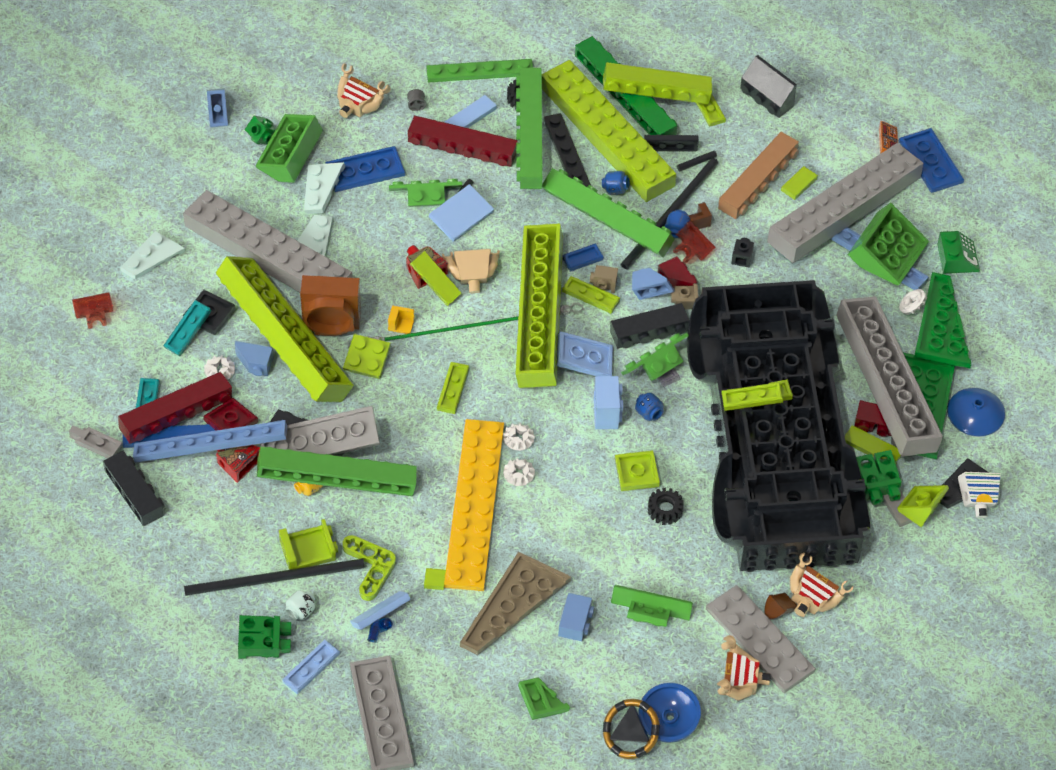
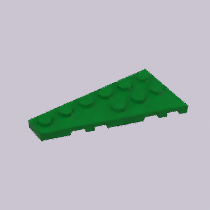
[914,272,972,369]
[903,352,955,460]

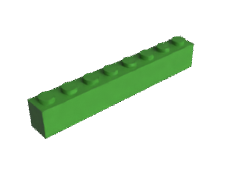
[516,68,542,189]
[542,168,675,258]
[257,447,417,496]

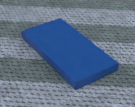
[899,128,964,193]
[325,146,405,192]

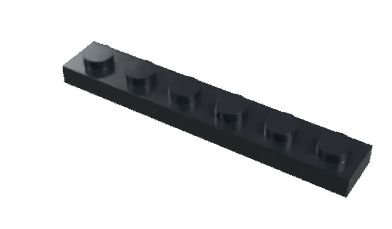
[544,113,591,187]

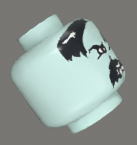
[285,590,315,620]

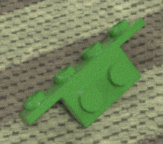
[389,179,462,207]
[621,333,689,381]
[611,585,693,627]

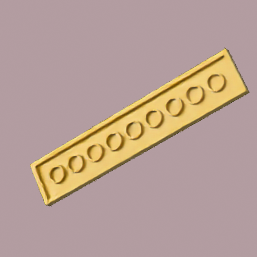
[444,419,504,591]

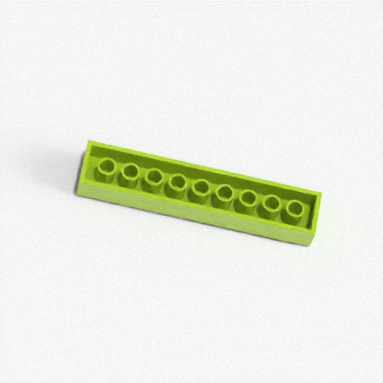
[542,60,677,202]
[515,223,563,388]
[216,256,354,402]

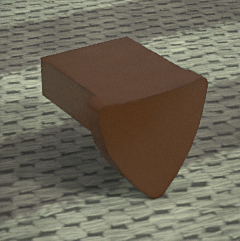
[765,592,797,619]

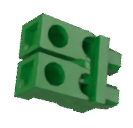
[856,450,902,505]
[238,615,291,659]

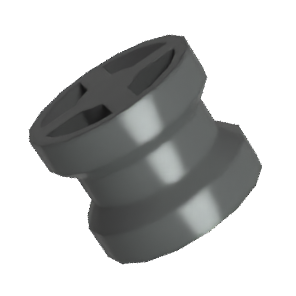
[407,89,426,111]

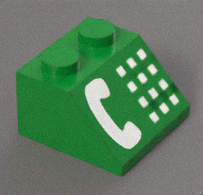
[937,231,980,274]

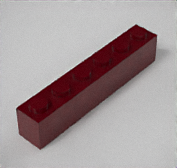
[408,115,518,167]
[118,371,232,444]

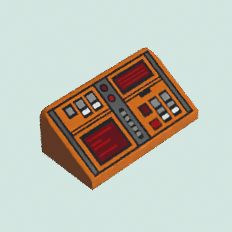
[879,121,898,154]

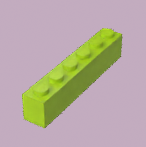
[603,62,712,104]

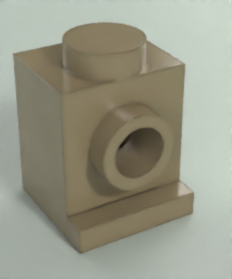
[590,265,618,293]
[671,284,698,309]

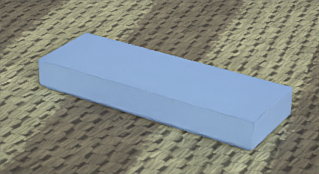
[445,95,497,128]
[350,591,410,630]
[282,640,340,694]

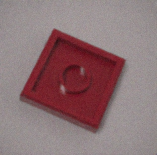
[203,398,258,431]

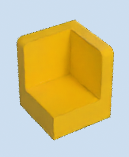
[388,305,415,334]

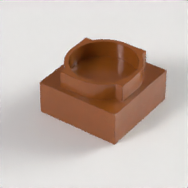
[300,275,361,336]

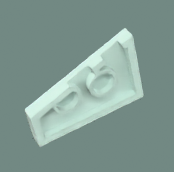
[304,162,345,214]
[297,215,333,256]
[120,231,185,280]

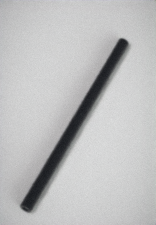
[620,158,718,270]
[184,558,365,596]

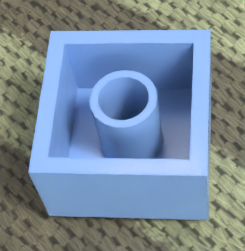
[594,376,623,429]

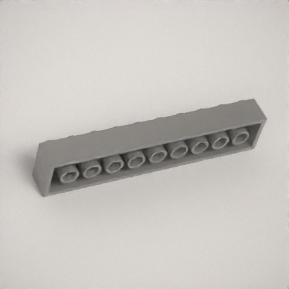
[767,143,924,263]
[183,190,353,292]
[836,296,943,456]

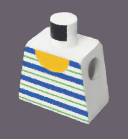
[958,472,1000,518]

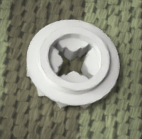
[899,289,927,315]
[204,355,235,380]
[504,422,535,451]
[503,457,535,486]

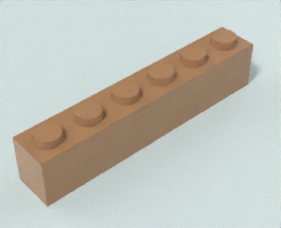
[718,132,799,219]

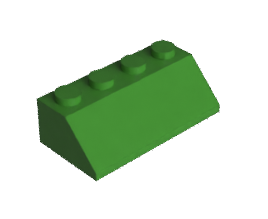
[255,114,323,183]

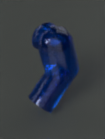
[367,618,393,643]

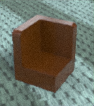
[688,202,712,232]

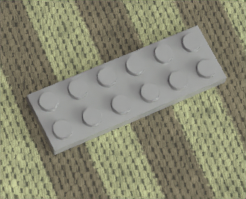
[260,406,380,455]
[706,585,816,693]
[350,655,414,770]

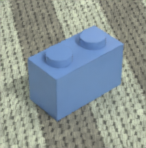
[558,593,595,642]

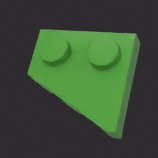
[518,677,570,720]

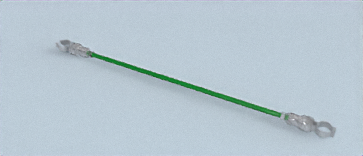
[347,303,585,349]

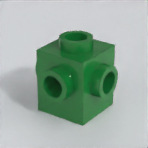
[244,115,276,145]

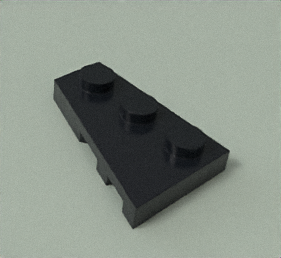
[940,458,989,509]

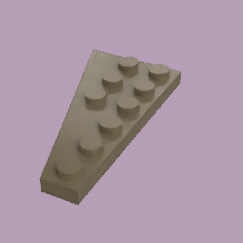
[460,551,571,655]

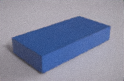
[562,243,604,272]

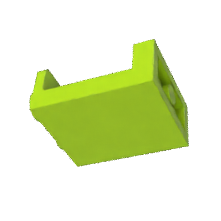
[278,519,338,570]

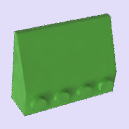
[847,203,929,286]

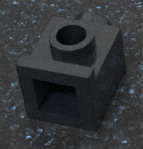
[731,238,754,268]

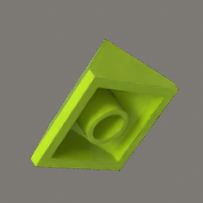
[897,485,949,527]

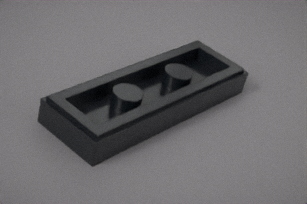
[644,135,699,152]

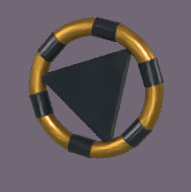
[603,699,660,759]

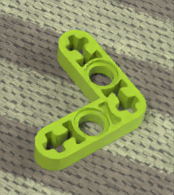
[342,535,396,601]

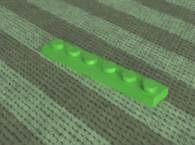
[426,59,533,83]

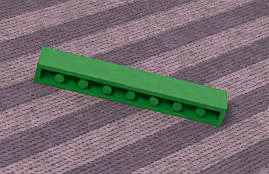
[575,36,677,135]

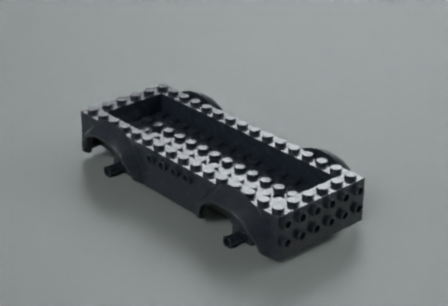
[687,280,871,572]

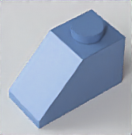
[207,88,228,127]
[632,268,674,300]
[235,341,273,376]

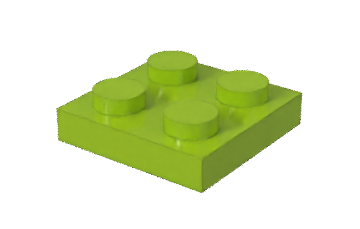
[343,334,391,379]
[614,450,660,491]

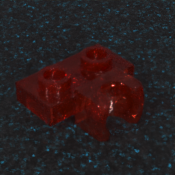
[673,221,716,263]
[72,292,113,329]

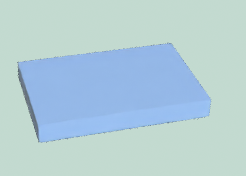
[429,184,494,242]
[557,331,613,376]

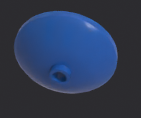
[947,388,1005,437]
[639,683,701,742]

